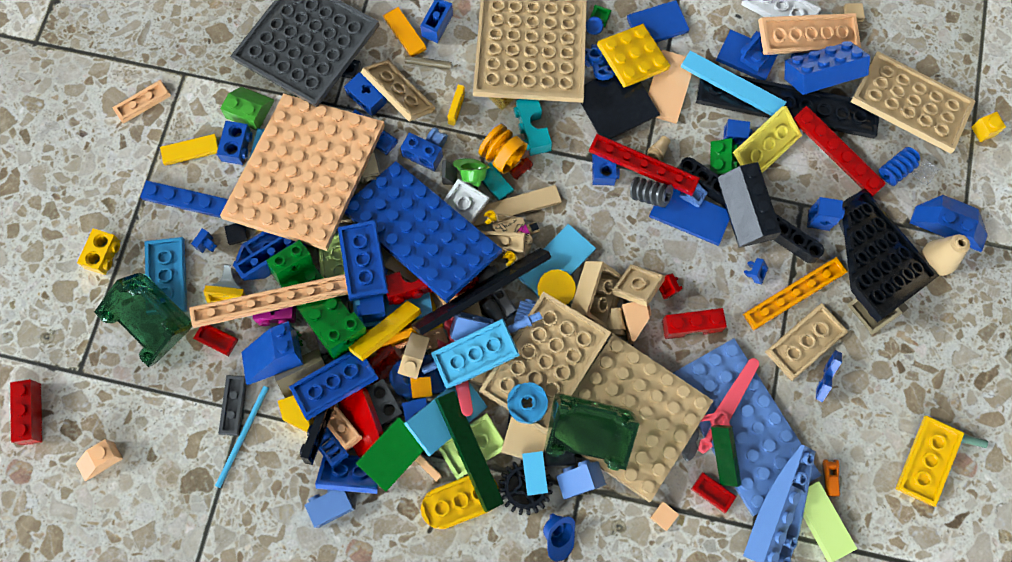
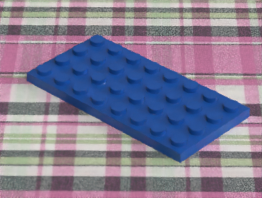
[345,161,502,303]

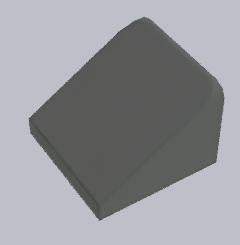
[442,160,457,185]

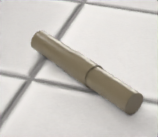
[405,56,452,69]

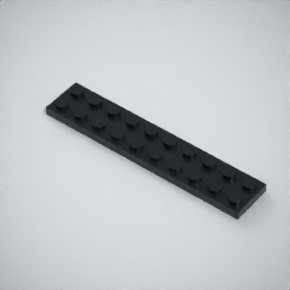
[695,75,879,139]

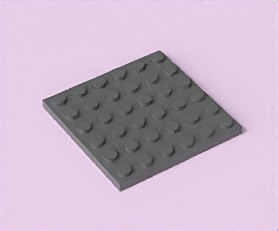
[230,0,380,107]

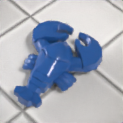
[585,44,615,80]

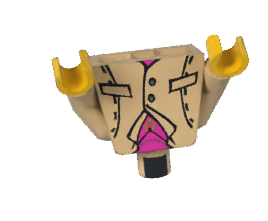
[483,210,540,266]

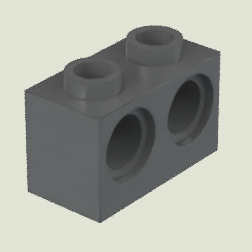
[366,379,404,428]

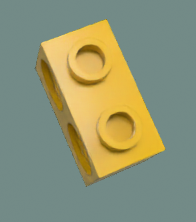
[77,228,121,275]

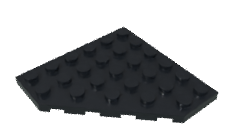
[842,188,939,323]

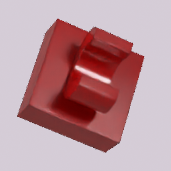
[659,273,682,299]

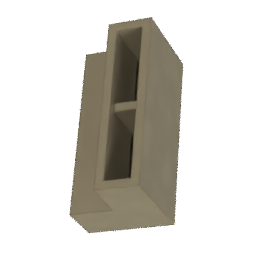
[274,348,326,398]

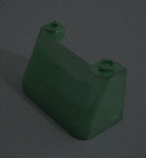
[94,273,192,367]
[544,394,640,471]

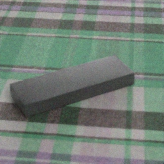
[218,375,247,436]

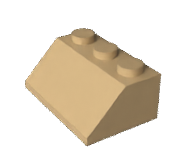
[571,261,622,329]

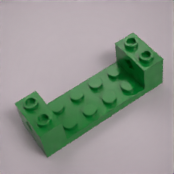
[266,240,367,360]

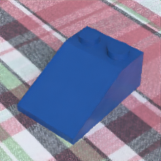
[241,321,304,385]

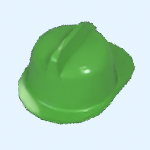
[453,158,490,187]

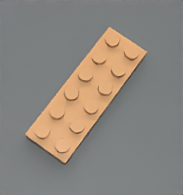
[758,13,861,55]

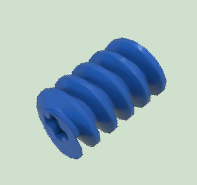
[879,147,920,186]

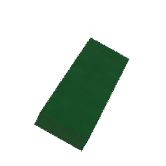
[711,425,742,487]

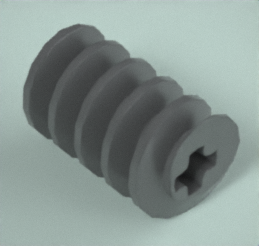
[630,177,673,208]

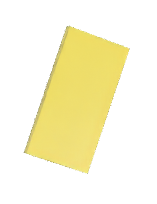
[733,106,802,173]

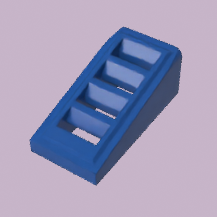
[318,427,349,468]

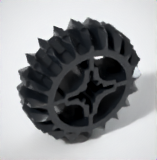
[498,460,553,516]

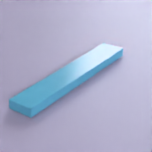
[681,51,786,116]

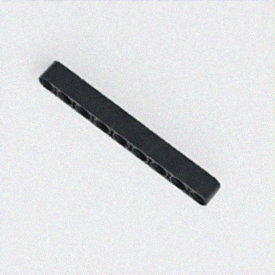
[678,157,824,263]

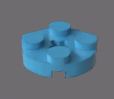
[507,382,548,424]

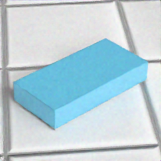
[522,451,548,496]

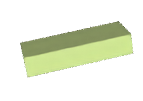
[803,481,857,562]

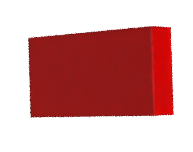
[193,325,238,357]
[691,472,737,514]

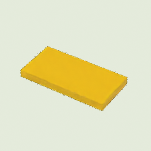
[895,416,964,507]

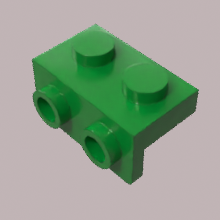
[710,138,740,176]

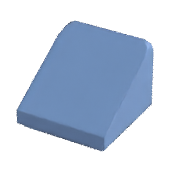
[679,183,708,207]

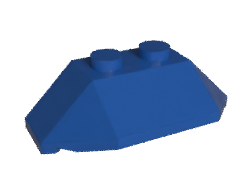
[910,195,988,252]
[233,231,306,281]

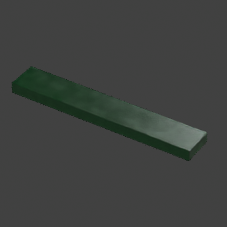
[435,391,504,513]

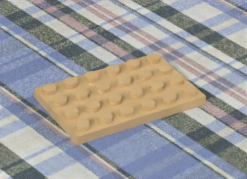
[851,51,975,154]
[479,291,611,435]

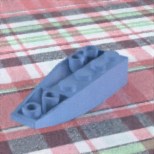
[743,445,816,562]

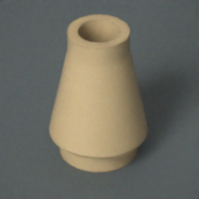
[647,136,671,161]
[607,308,627,337]

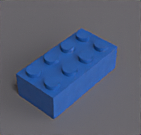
[784,41,870,95]

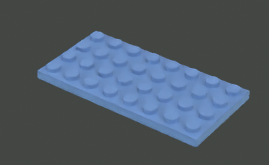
[673,338,822,516]

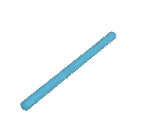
[215,386,269,488]

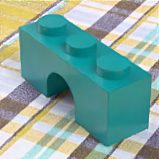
[513,99,552,156]

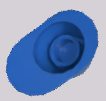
[543,514,575,562]

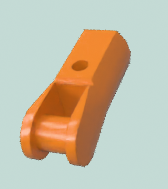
[823,459,840,497]

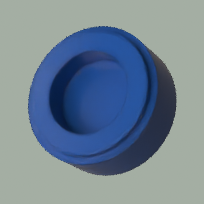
[586,17,604,35]

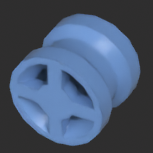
[426,127,448,148]

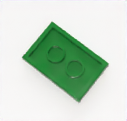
[355,417,424,492]

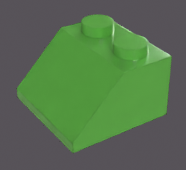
[220,87,274,130]

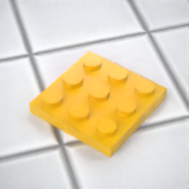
[597,24,670,88]

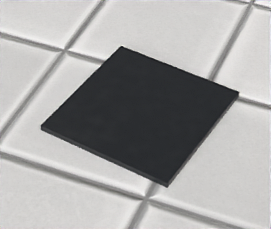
[581,74,660,139]

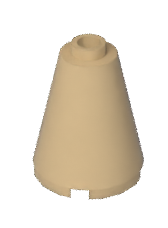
[922,234,970,276]

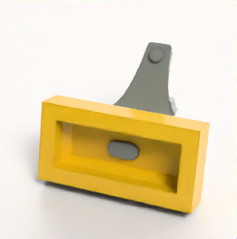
[203,264,245,303]

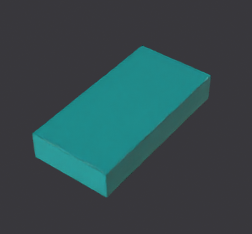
[482,162,514,201]

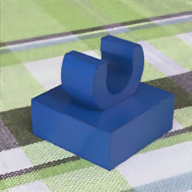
[191,228,217,253]
[744,258,769,285]

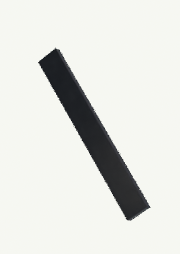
[411,248,551,335]

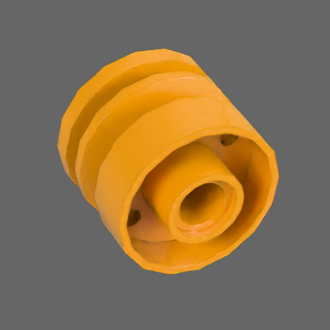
[478,124,528,174]

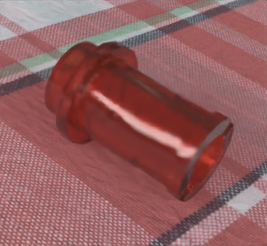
[509,157,533,180]

